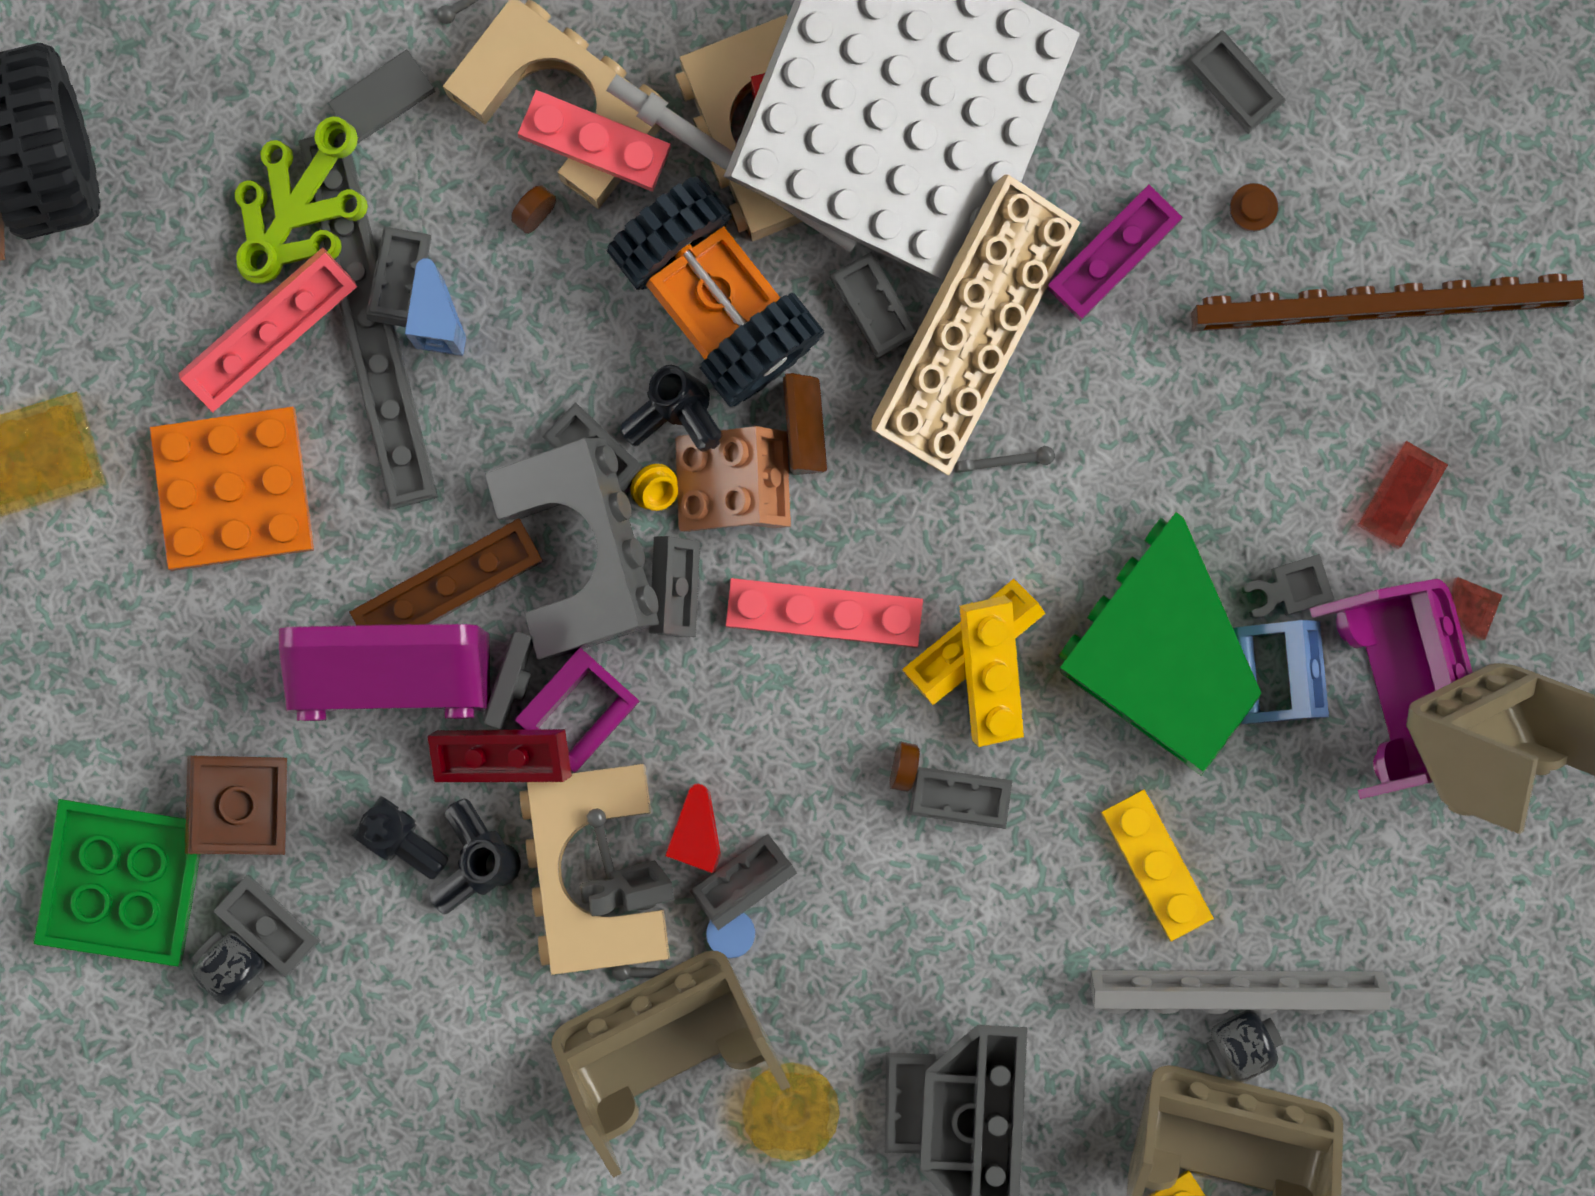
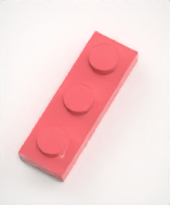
[518,90,671,192]

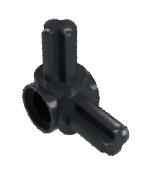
[620,365,722,452]
[352,796,448,880]
[430,798,521,914]

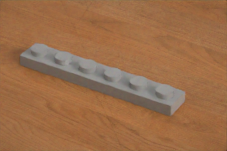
[1091,970,1391,1015]

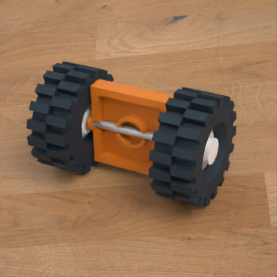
[606,175,824,407]

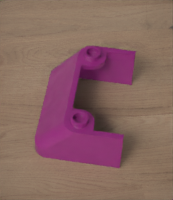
[1310,579,1473,799]
[278,624,490,721]

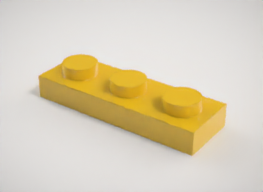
[902,579,1046,705]
[959,596,1024,747]
[1100,789,1214,941]

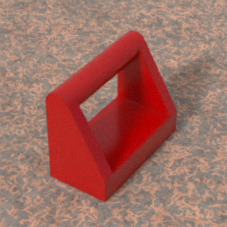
[665,784,721,873]

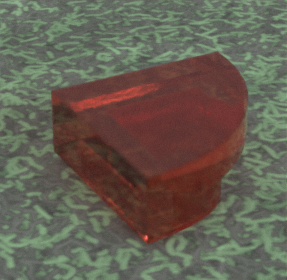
[1452,577,1502,641]

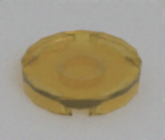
[742,1062,840,1162]

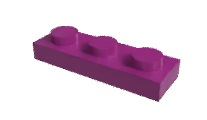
[1047,185,1183,322]

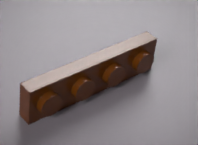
[349,518,544,626]

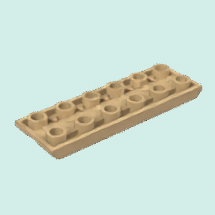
[872,174,1080,476]

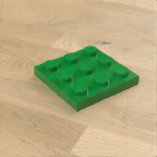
[34,799,201,967]

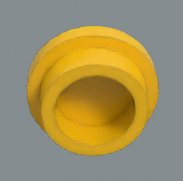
[631,464,678,511]

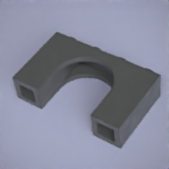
[485,438,659,659]

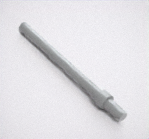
[606,74,857,253]

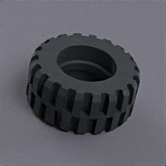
[0,43,101,240]

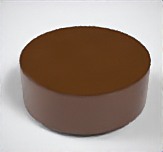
[511,185,556,234]
[890,741,920,792]

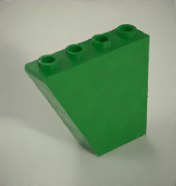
[1058,512,1261,776]

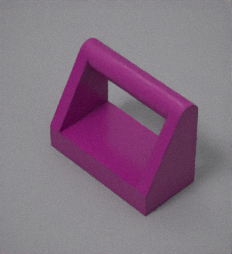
[515,647,640,773]

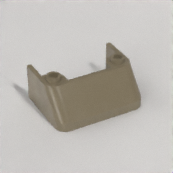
[1406,663,1595,834]
[551,951,791,1178]
[1126,1065,1343,1196]

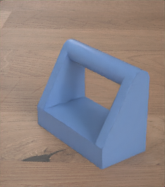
[405,258,466,356]
[1233,620,1329,724]

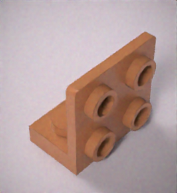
[675,426,791,532]

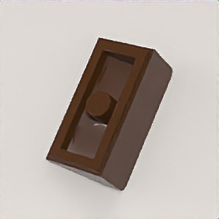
[783,373,827,475]

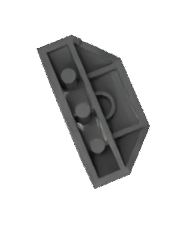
[920,1024,1027,1196]

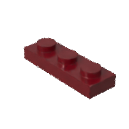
[427,729,572,782]

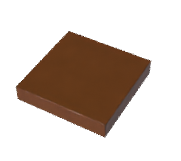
[185,755,287,855]

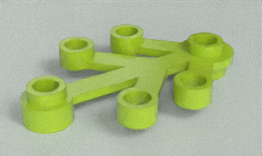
[234,117,368,284]

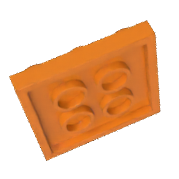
[150,406,314,571]

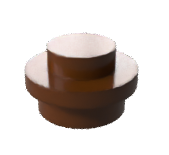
[1230,183,1278,232]

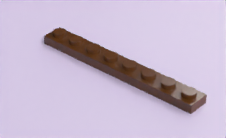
[1191,273,1584,332]

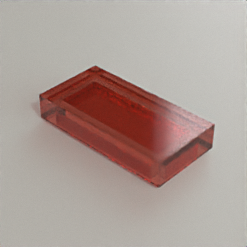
[1357,441,1448,549]

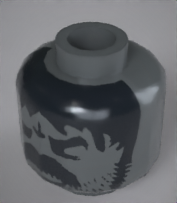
[191,932,265,1005]
[1206,1010,1283,1083]

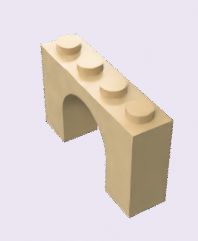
[443,0,663,209]
[675,14,803,242]
[520,764,670,975]

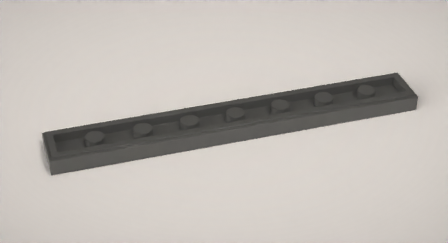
[298,133,438,510]

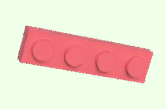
[178,247,357,412]
[726,578,923,648]

